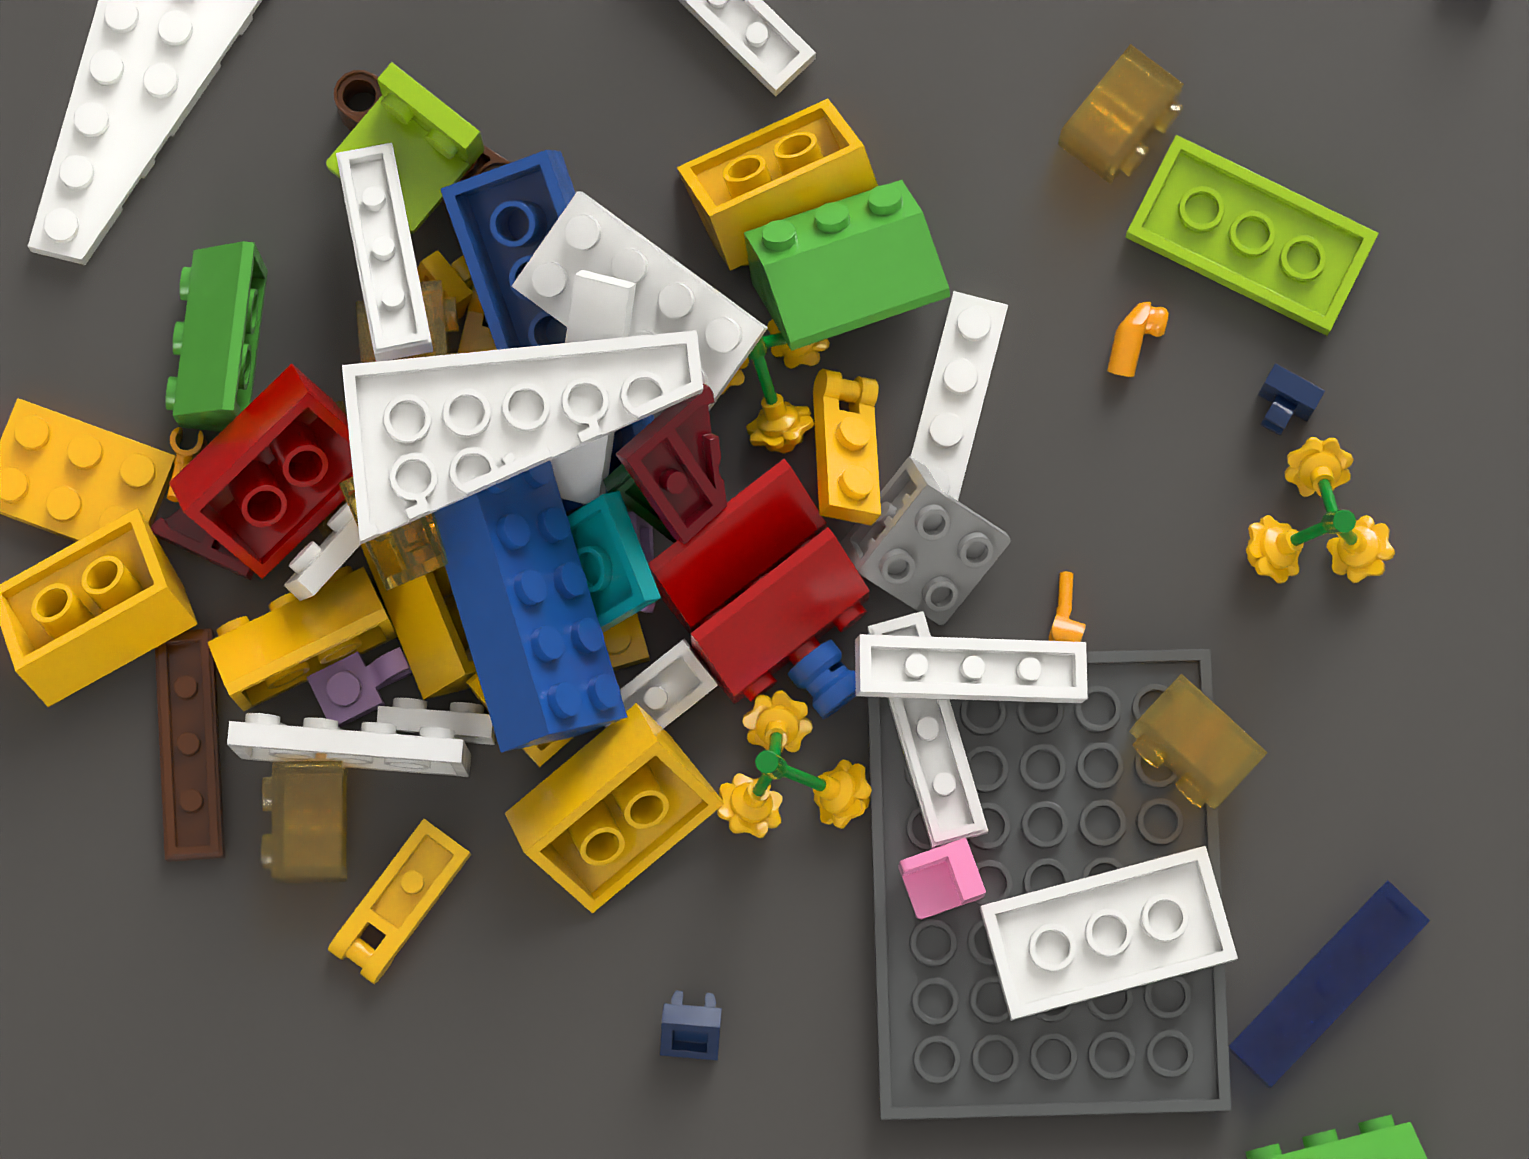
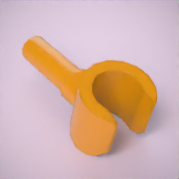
[166,427,207,502]
[1048,572,1086,642]

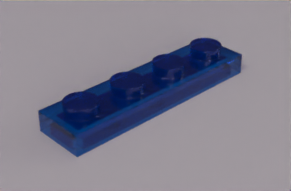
[1228,880,1430,1088]

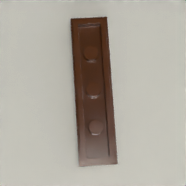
[155,628,225,862]

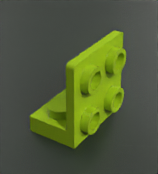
[326,62,485,234]

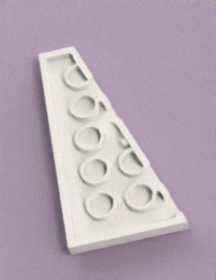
[28,0,262,265]
[342,330,703,545]

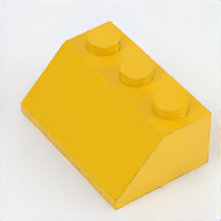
[677,99,878,271]
[0,508,198,707]
[361,514,477,700]
[207,566,398,712]
[505,703,724,914]

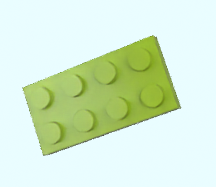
[1125,135,1379,336]

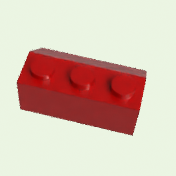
[169,363,355,579]
[648,459,826,636]
[690,527,870,704]

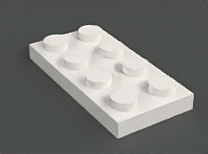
[512,191,768,411]
[227,713,471,777]
[980,846,1238,1021]

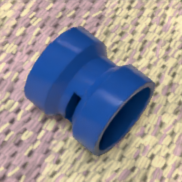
[787,639,856,720]

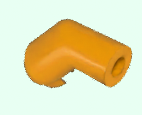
[1107,302,1169,377]

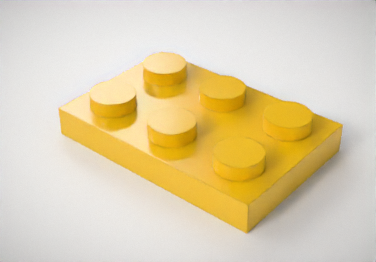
[0,398,176,542]

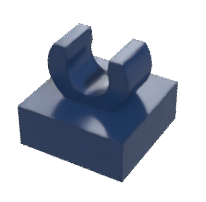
[1258,363,1325,435]
[660,990,722,1061]

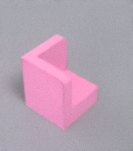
[898,837,986,920]

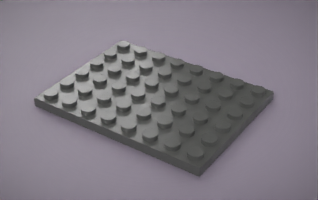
[867,649,1231,1121]

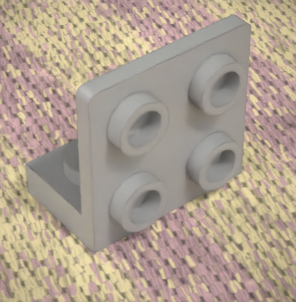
[840,456,1011,625]

